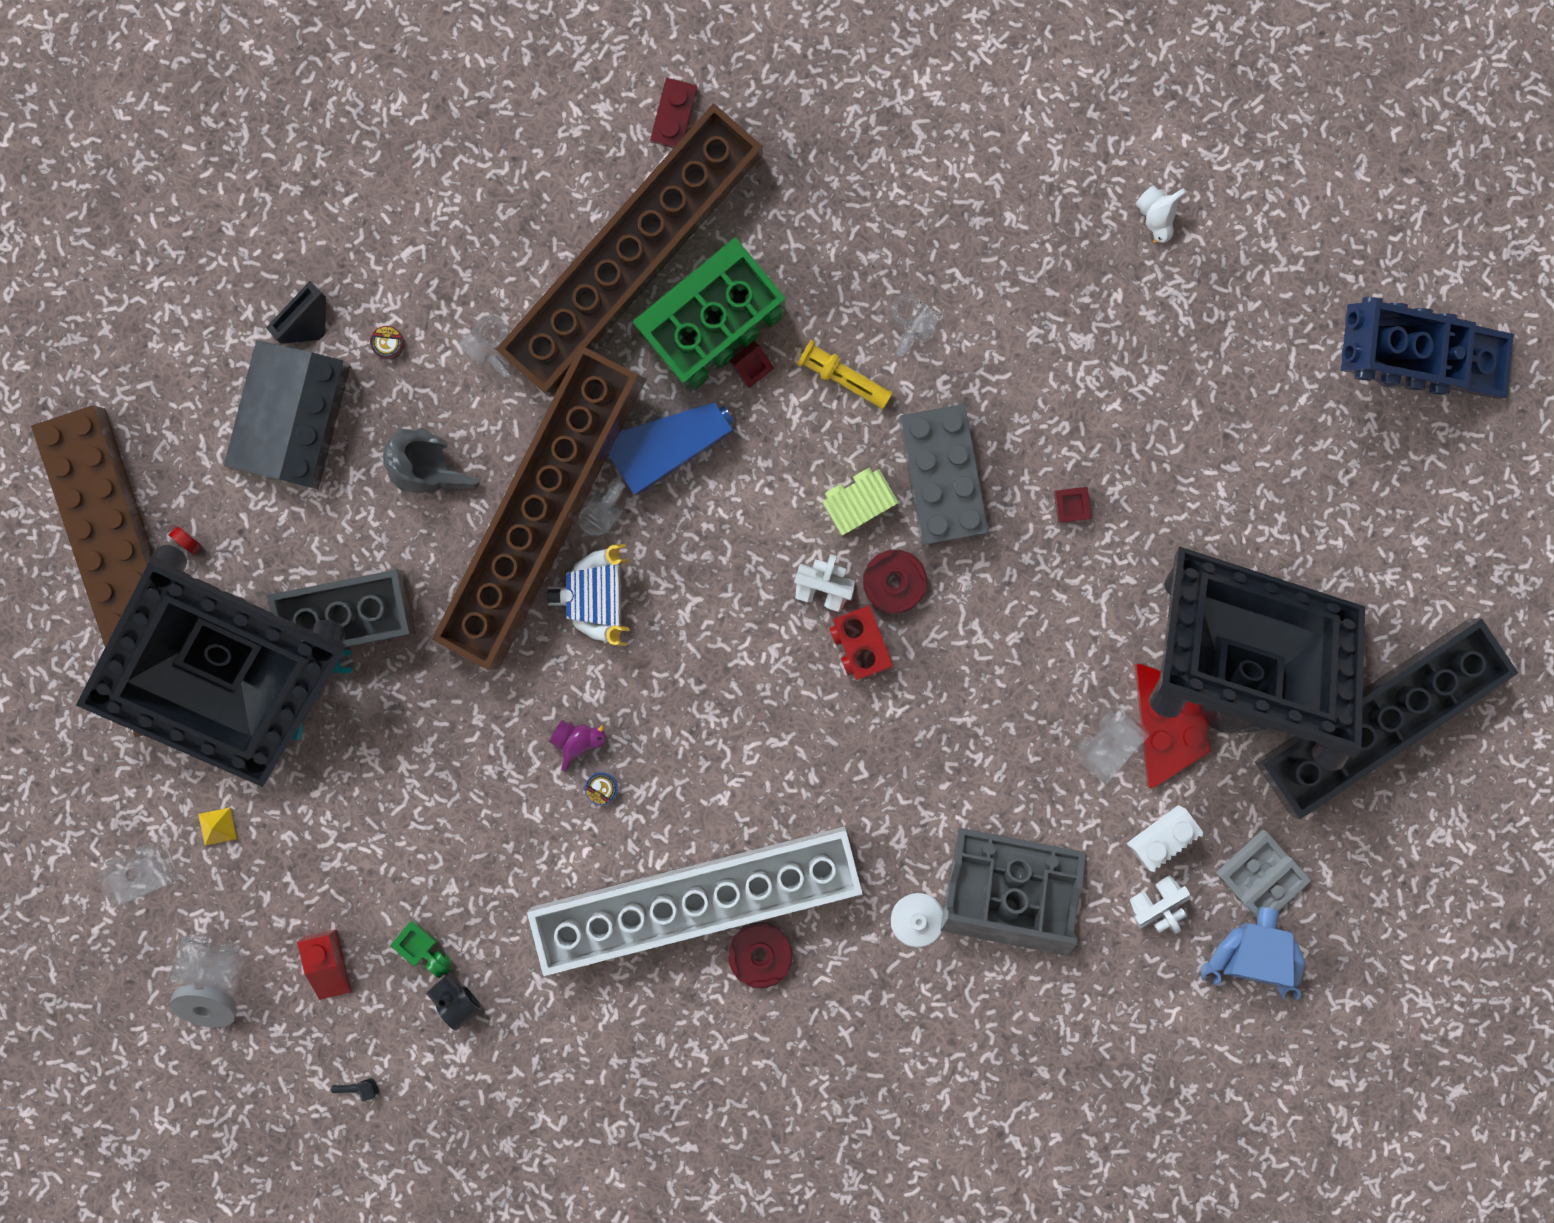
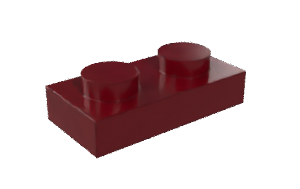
[650,77,698,148]

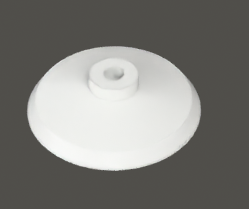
[891,893,943,948]

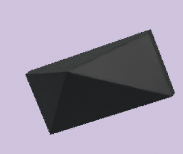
[266,281,326,344]

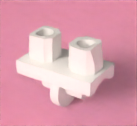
[794,554,855,612]
[1130,875,1190,934]

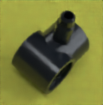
[426,972,482,1031]

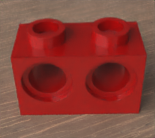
[829,605,893,680]

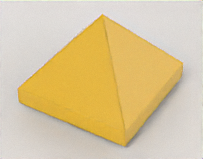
[198,807,237,846]

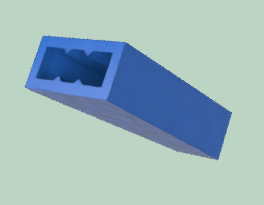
[608,402,734,496]

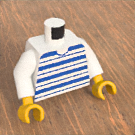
[547,544,630,646]

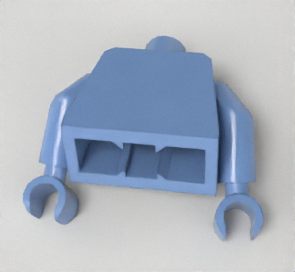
[1201,907,1306,1000]

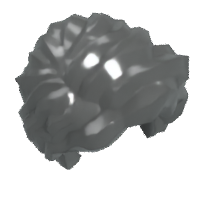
[383,428,480,494]

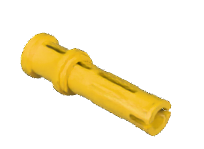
[797,339,893,410]

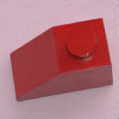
[297,929,352,1000]

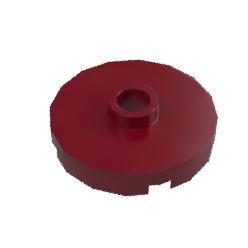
[863,549,927,613]
[728,923,792,988]

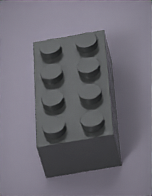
[898,404,988,546]
[267,569,416,648]

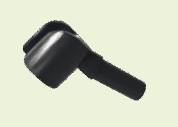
[331,1078,379,1102]

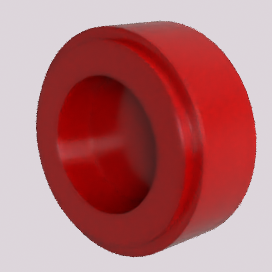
[168,526,201,555]

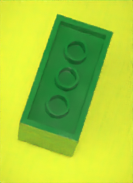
[633,237,786,390]

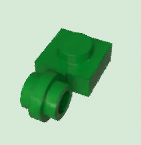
[390,920,453,978]

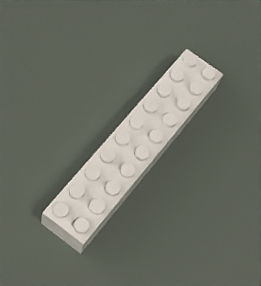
[527,826,862,976]

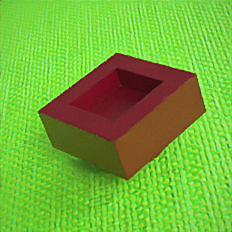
[729,341,774,388]
[1054,487,1092,523]

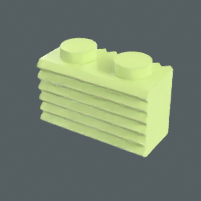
[822,467,899,536]

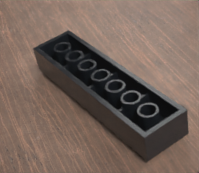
[1255,618,1518,819]

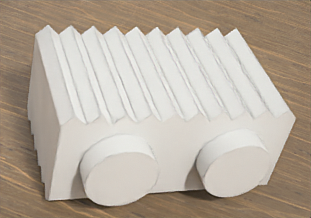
[1127,805,1203,872]

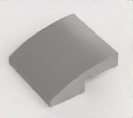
[1216,829,1311,919]

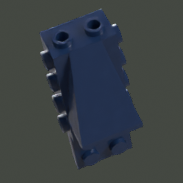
[1341,297,1514,399]

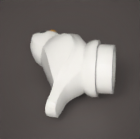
[1136,185,1187,243]

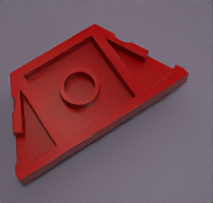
[1134,663,1211,788]

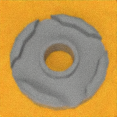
[170,984,238,1028]

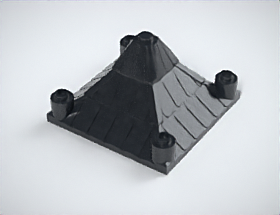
[76,545,346,787]
[1149,546,1365,771]

